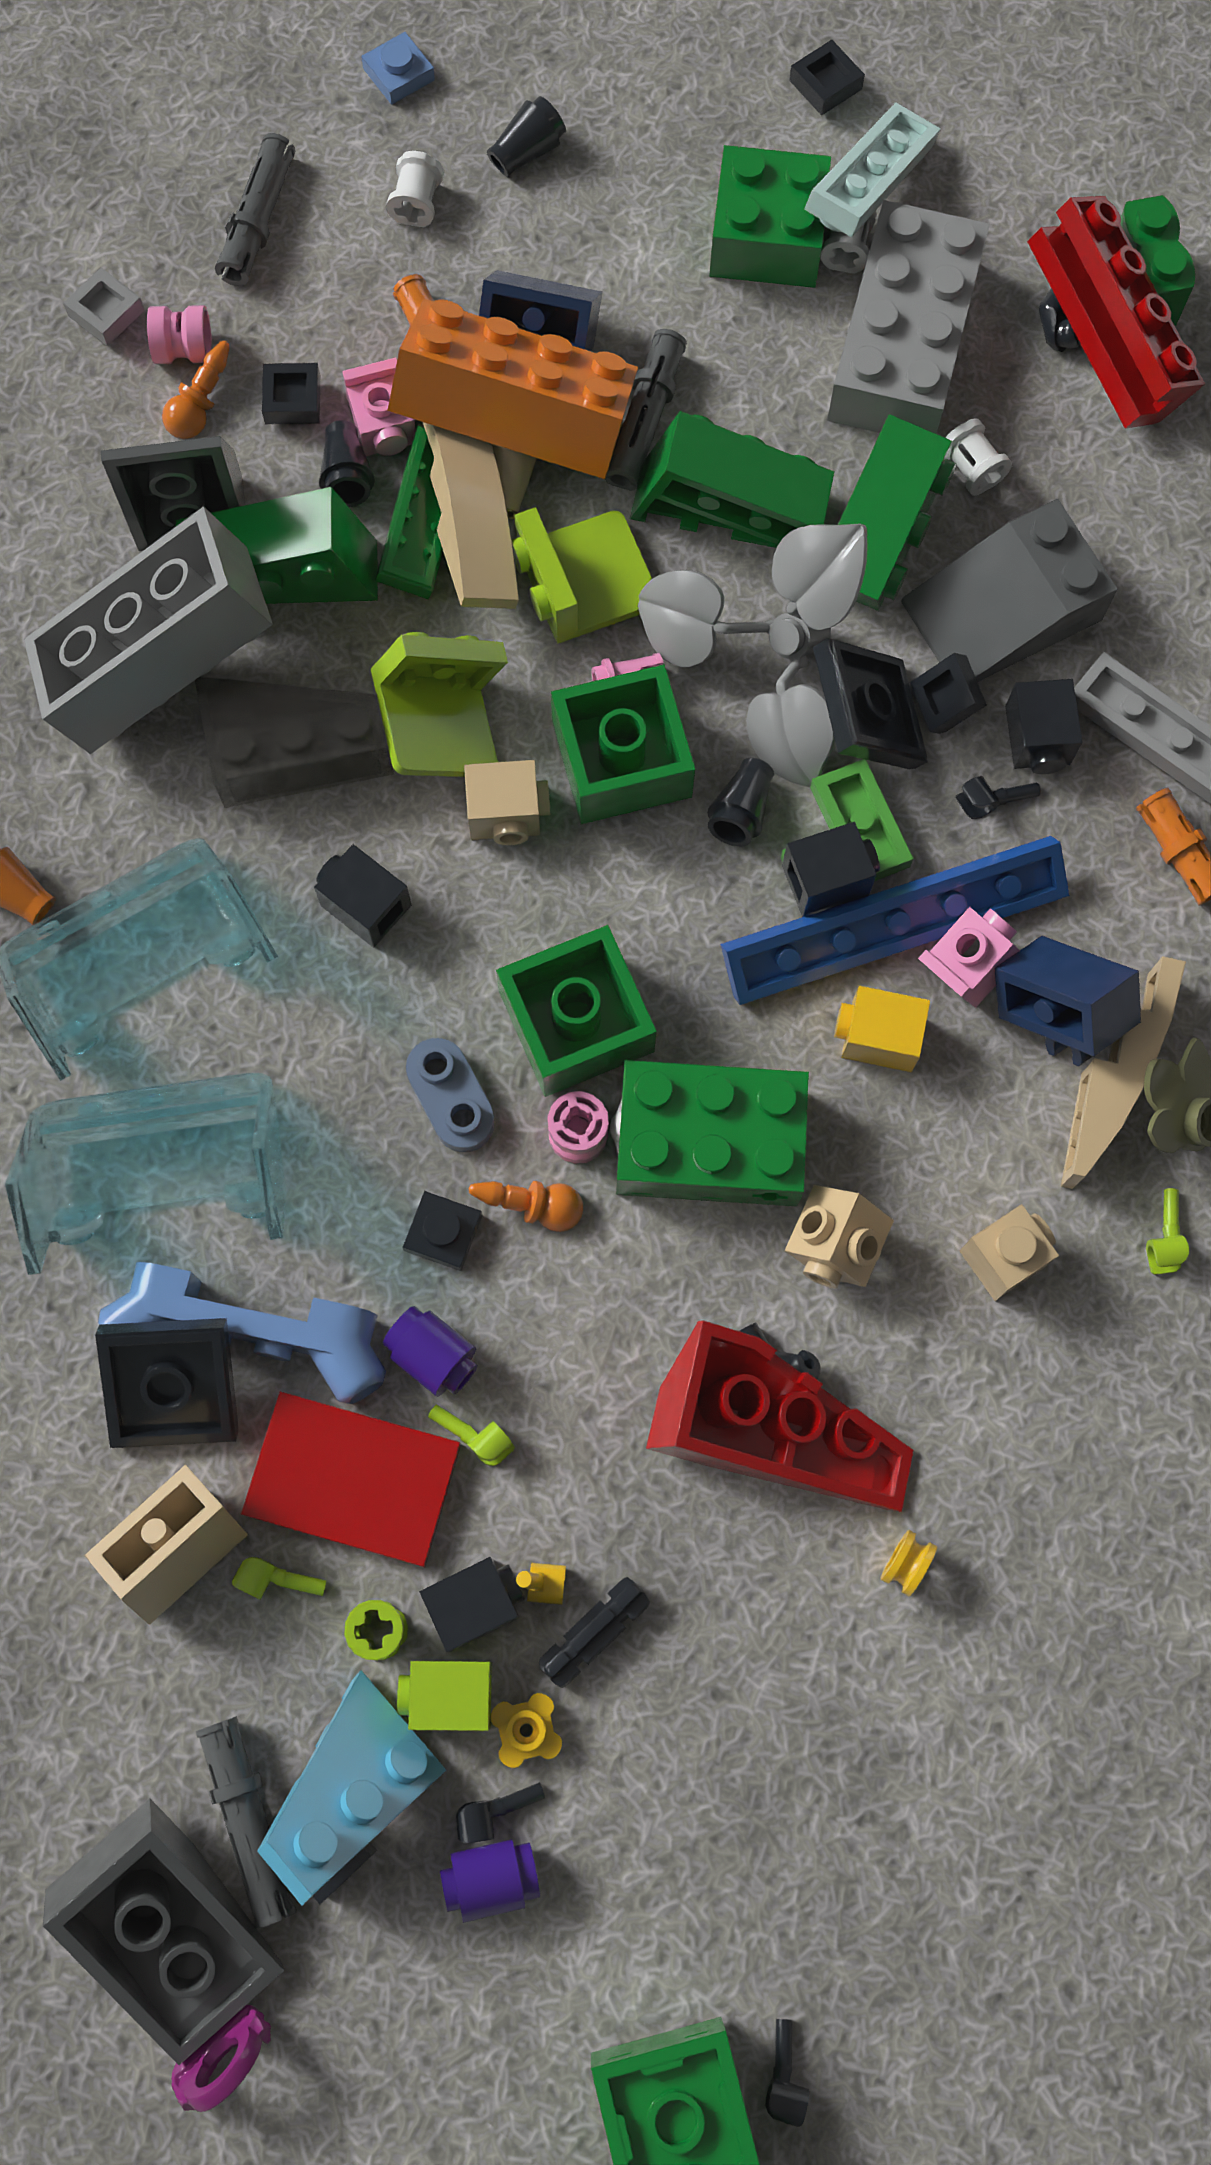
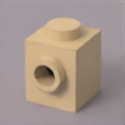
[464,760,550,845]
[959,1204,1059,1301]

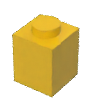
[834,986,930,1072]

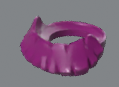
[171,2004,271,2112]

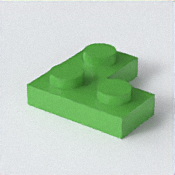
[781,759,913,881]

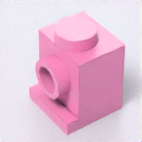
[342,357,416,456]
[918,907,1020,1008]

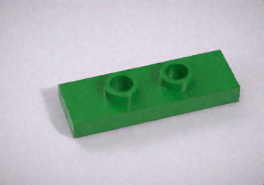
[375,426,443,599]

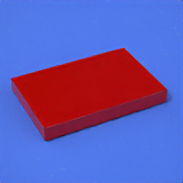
[241,1391,461,1568]

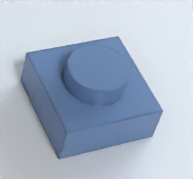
[361,32,435,105]

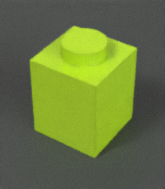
[397,1661,492,1731]

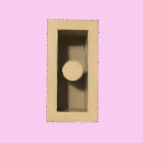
[84,1465,248,1625]

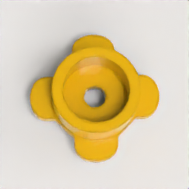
[491,1693,562,1768]

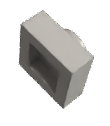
[63,267,145,347]

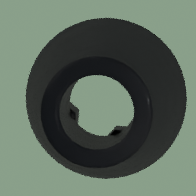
[487,96,566,177]
[319,420,375,507]
[707,758,774,847]

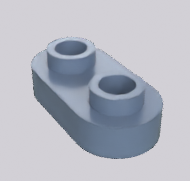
[406,1038,495,1152]

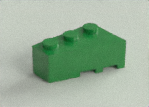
[630,411,835,548]
[838,414,957,611]
[176,487,378,604]

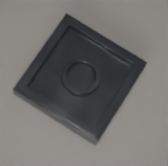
[813,638,928,770]
[95,1318,239,1448]

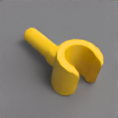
[516,1563,566,1605]

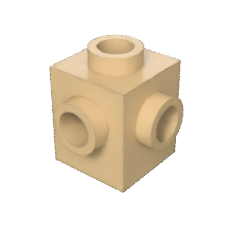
[785,1185,894,1289]

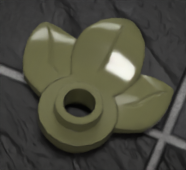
[1144,1038,1211,1153]

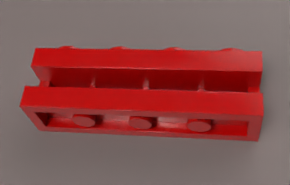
[1027,196,1205,429]

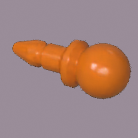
[162,341,230,439]
[468,1181,583,1232]

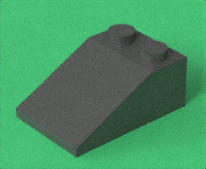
[101,436,246,551]
[901,499,1118,682]
[43,1798,284,2065]

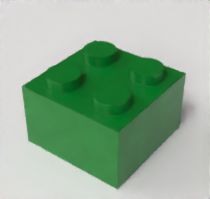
[709,145,831,288]
[551,664,696,824]
[496,925,657,1097]

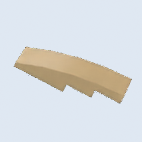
[423,422,519,609]
[1061,956,1186,1189]

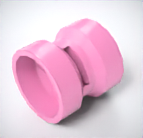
[147,305,212,364]
[547,1091,609,1164]

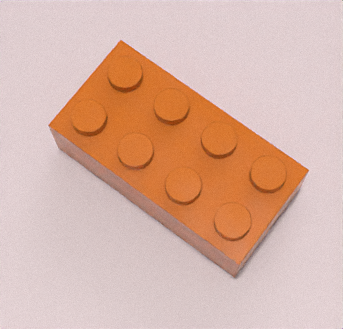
[387,298,638,479]

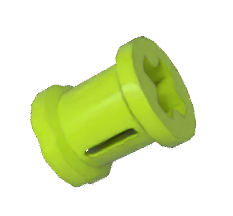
[344,1600,408,1660]

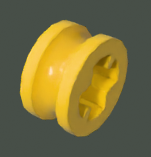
[880,1530,937,1597]

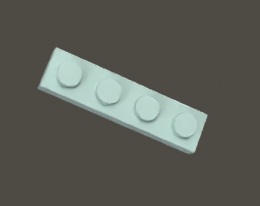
[804,103,941,237]

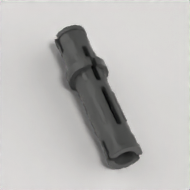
[215,133,296,286]
[605,329,687,491]
[195,1716,297,1929]

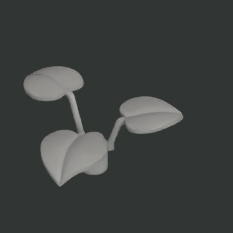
[638,524,867,786]

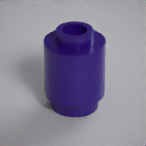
[383,1306,478,1397]
[440,1839,541,1923]

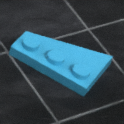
[257,1670,446,1905]

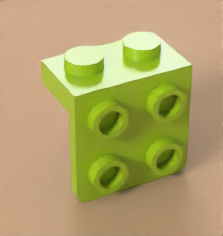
[511,507,652,644]
[371,632,508,777]

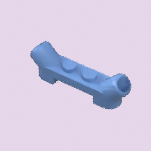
[98,1262,386,1404]

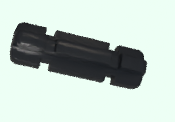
[538,1577,650,1688]

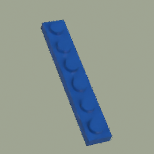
[720,836,1070,1005]

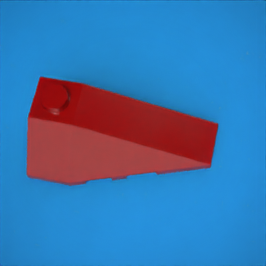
[646,1320,914,1512]

